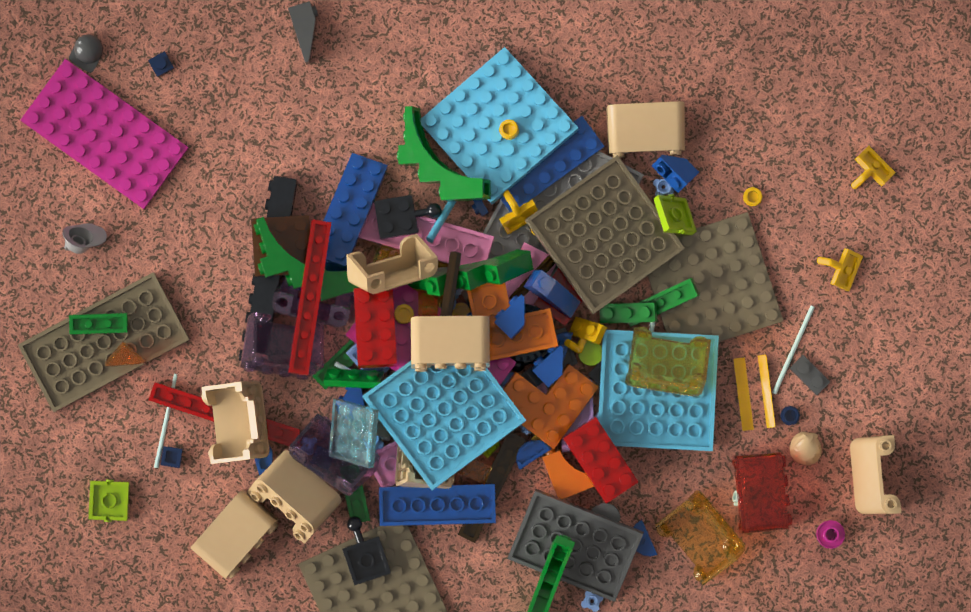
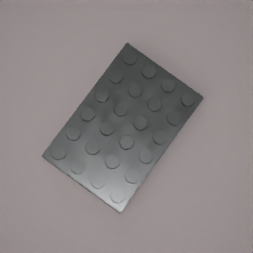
[507,489,644,602]

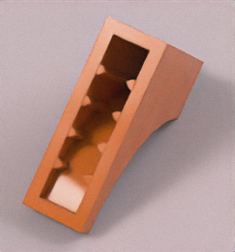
[542,449,594,499]

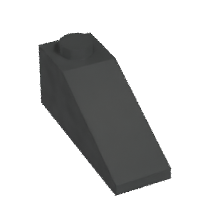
[288,1,319,65]

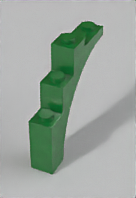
[397,106,491,202]
[253,217,359,301]
[407,249,534,296]
[527,535,575,612]

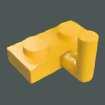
[851,146,896,189]
[499,190,538,235]
[817,248,863,291]
[564,317,607,354]

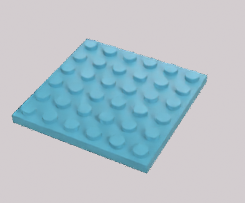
[421,47,579,204]
[598,330,719,451]
[362,361,526,491]

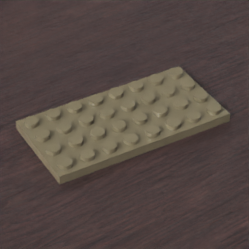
[18,272,190,413]

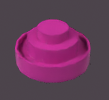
[816,520,845,549]

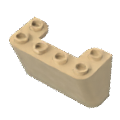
[347,234,438,294]

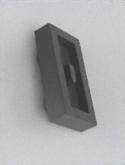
[789,355,830,395]

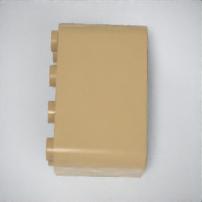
[411,316,490,372]
[247,450,342,544]
[191,489,279,579]

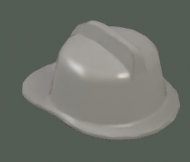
[62,223,107,254]

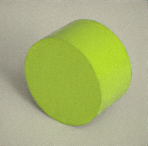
[578,341,602,366]

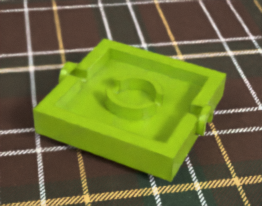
[654,194,697,235]
[88,479,130,522]

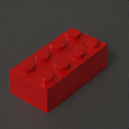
[354,288,397,369]
[563,417,638,504]

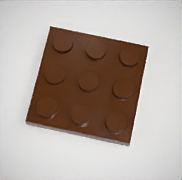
[251,215,310,277]

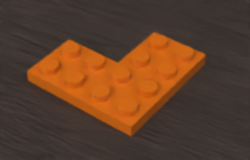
[467,283,559,361]
[503,364,599,449]

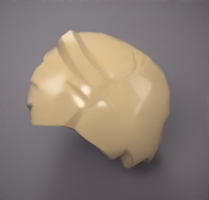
[789,432,822,466]

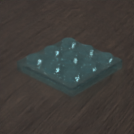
[329,399,379,468]

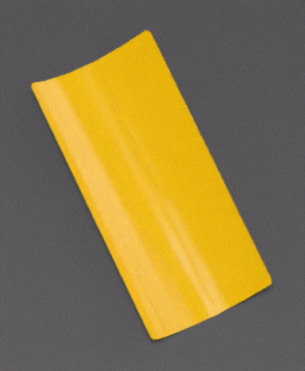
[733,355,775,431]

